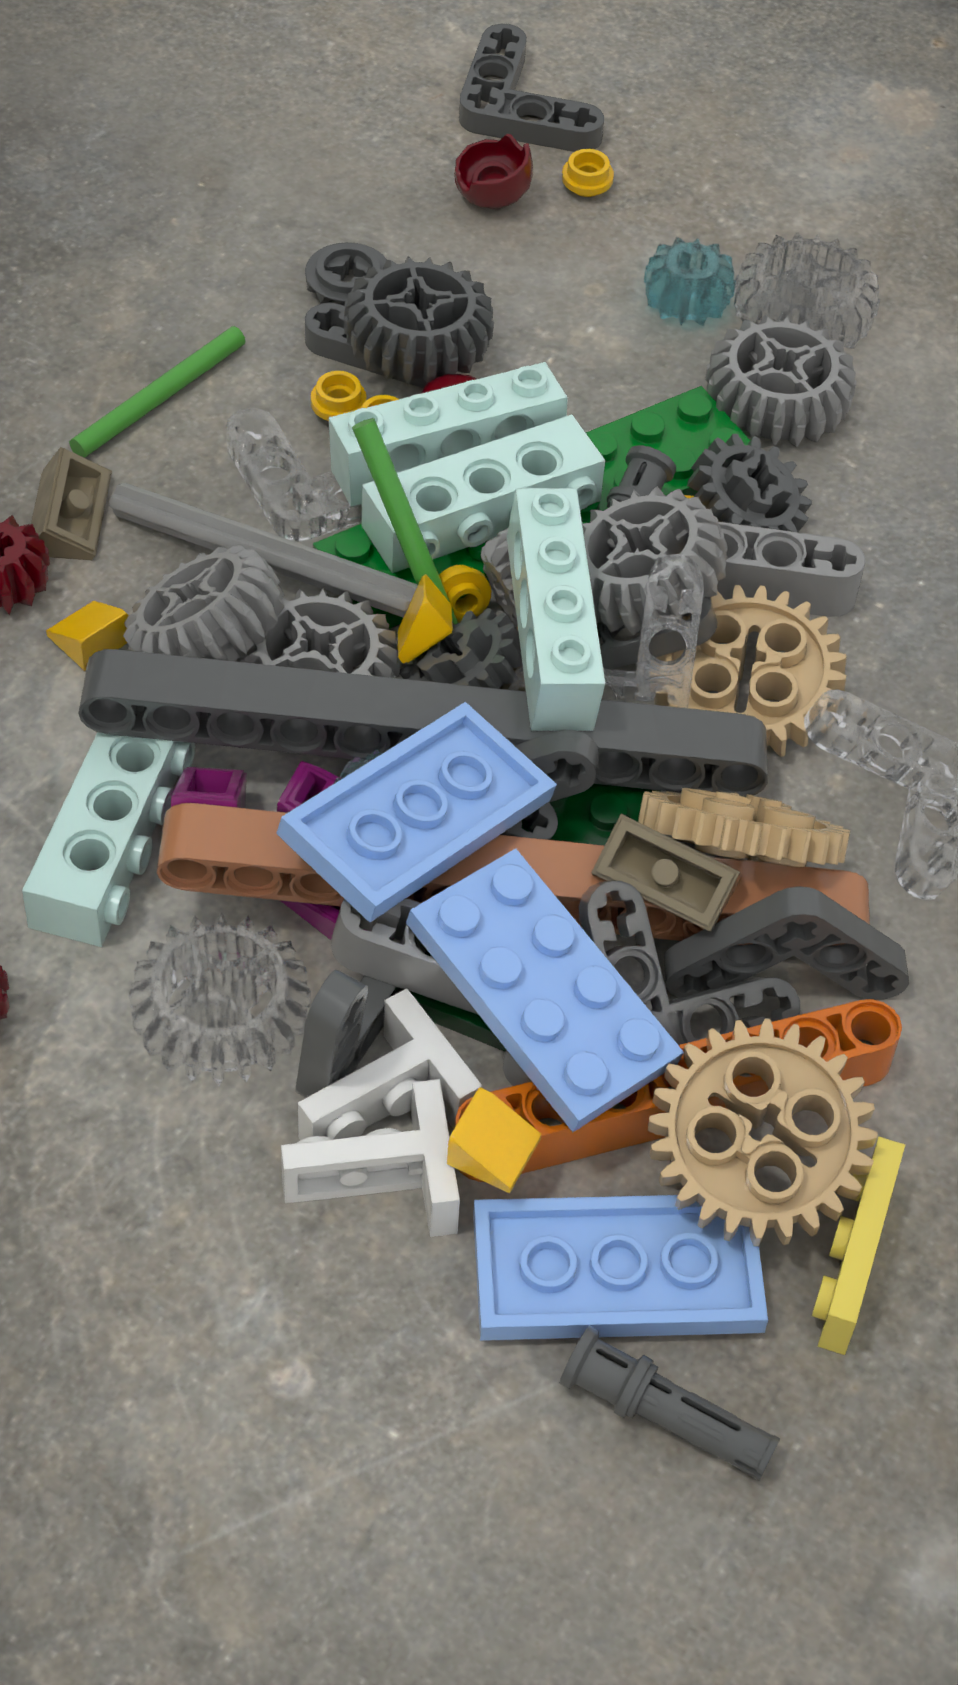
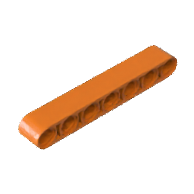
[455,999,902,1182]

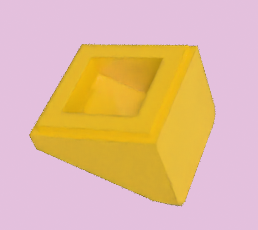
[398,574,453,664]
[46,601,129,671]
[447,1087,541,1194]

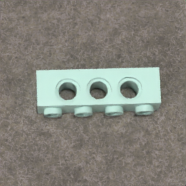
[329,362,568,507]
[361,414,605,573]
[507,488,605,731]
[22,732,195,947]

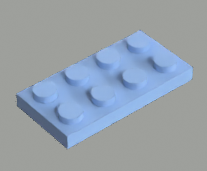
[276,702,557,923]
[406,848,684,1132]
[473,1195,768,1341]

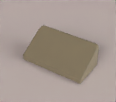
[31,447,112,560]
[591,814,742,932]

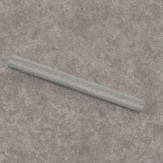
[109,483,418,618]

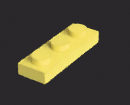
[812,1137,905,1355]

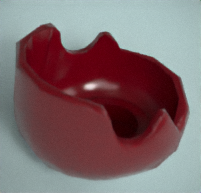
[454,134,533,210]

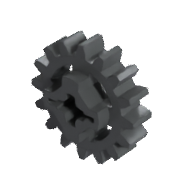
[687,434,812,532]
[399,608,523,689]

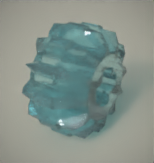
[644,237,736,326]

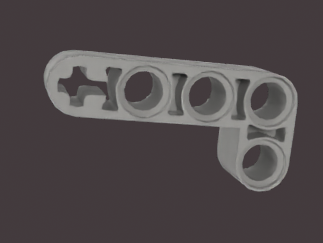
[637,522,866,634]
[331,898,531,1086]

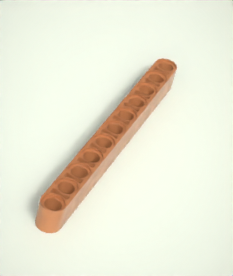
[157,803,870,945]

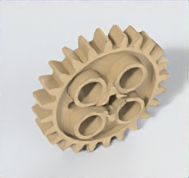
[649,585,846,757]
[638,788,850,867]
[648,1019,878,1247]

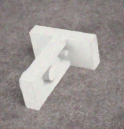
[298,988,482,1140]
[281,1079,460,1237]

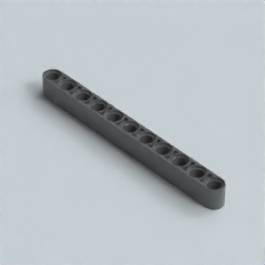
[78,649,768,797]

